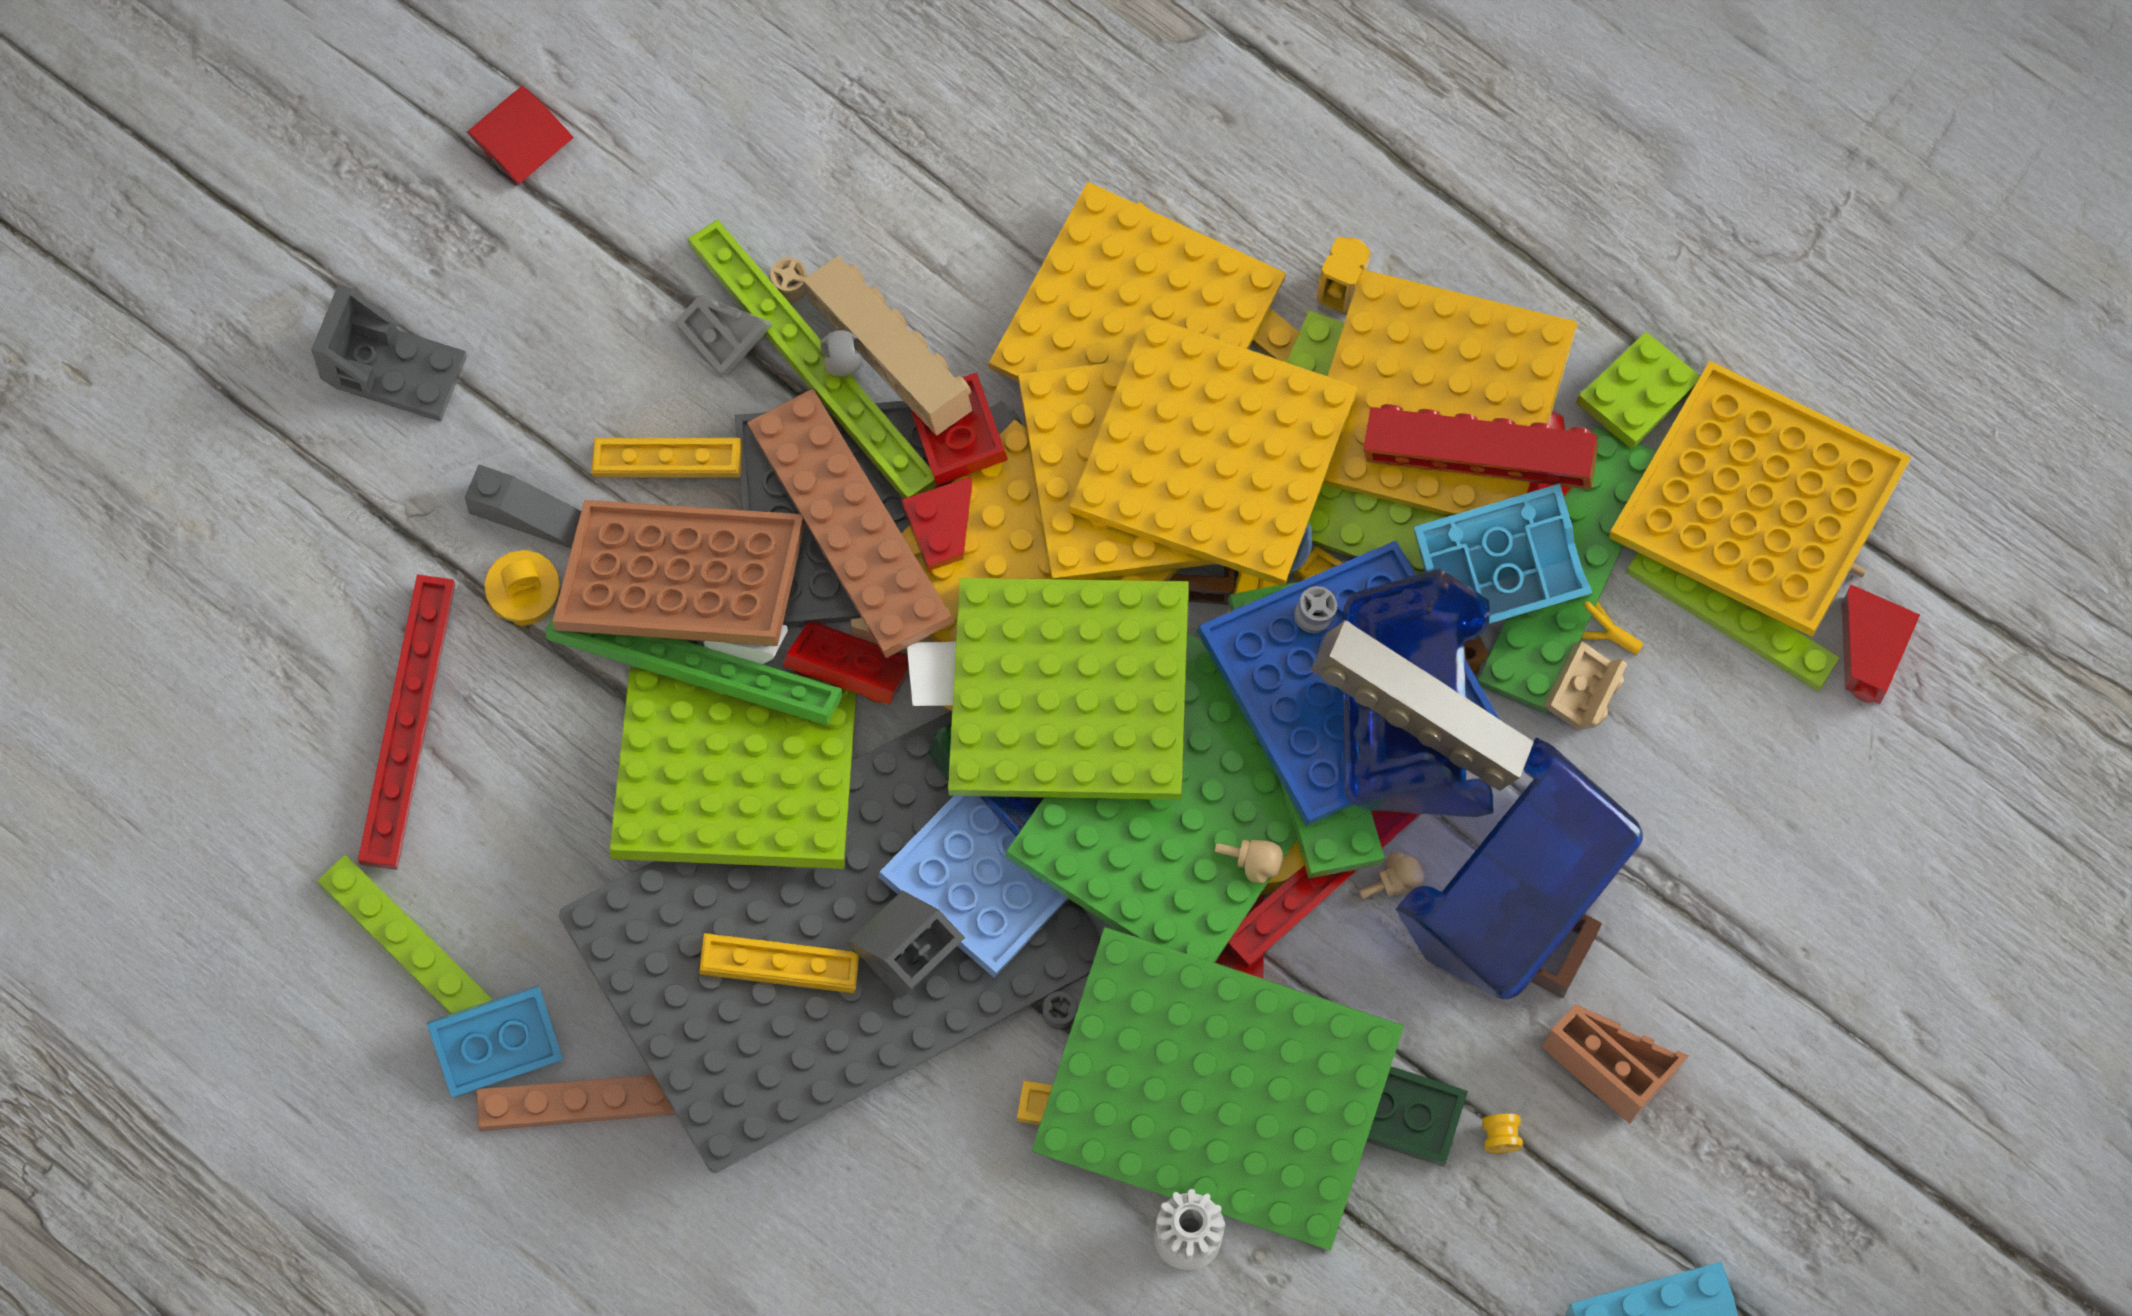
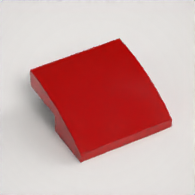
[467,85,574,186]

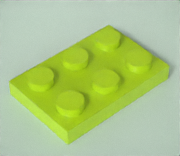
[1575,332,1700,449]

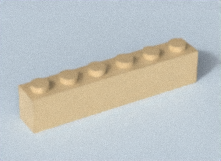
[803,255,973,436]

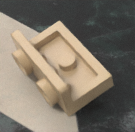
[1543,641,1627,730]

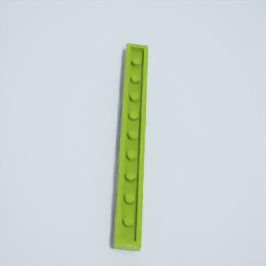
[688,219,937,499]

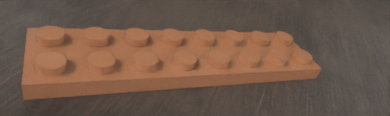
[747,389,953,658]

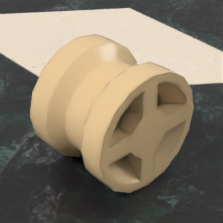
[770,257,807,303]

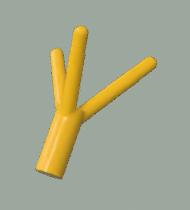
[1582,601,1644,655]

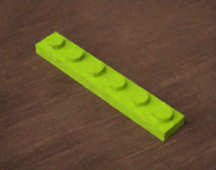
[1626,553,1840,692]
[317,854,493,1014]

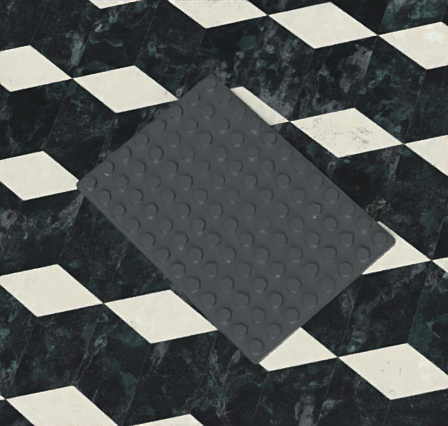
[559,711,1101,1173]

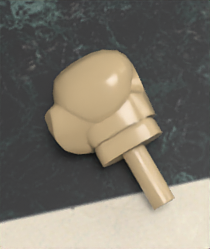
[1215,840,1283,884]
[1359,852,1425,899]

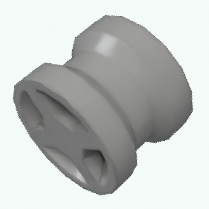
[1294,586,1337,634]

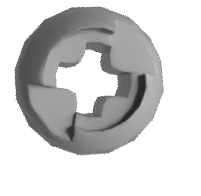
[821,330,861,377]

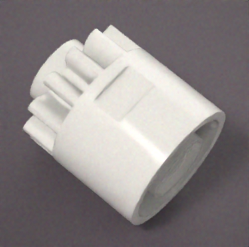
[1154,1189,1225,1271]

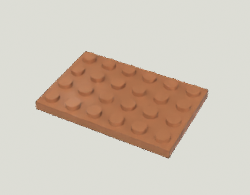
[552,500,806,646]

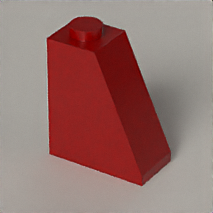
[1841,584,1920,704]

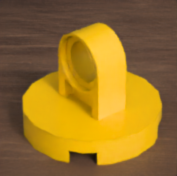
[484,550,561,626]

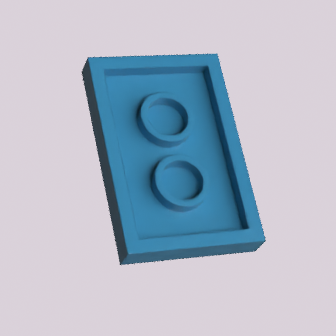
[427,984,563,1098]

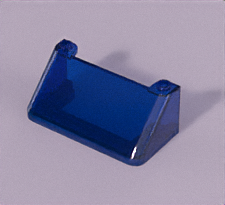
[1343,568,1494,817]
[1395,737,1643,999]

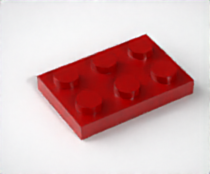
[910,372,1008,486]
[783,622,909,705]

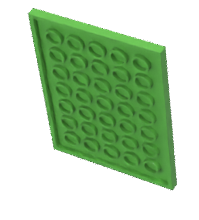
[1005,632,1297,963]
[1031,927,1404,1251]

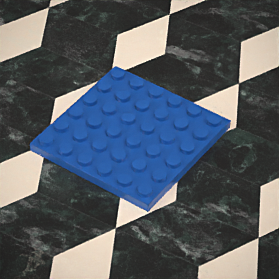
[1197,540,1499,826]

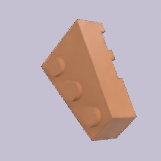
[1541,1004,1689,1124]

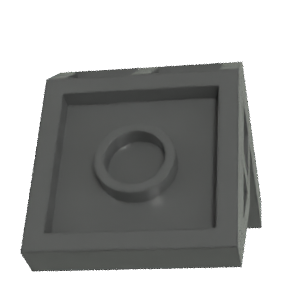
[311,284,467,422]

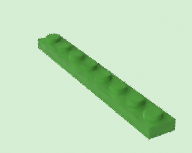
[546,616,842,725]

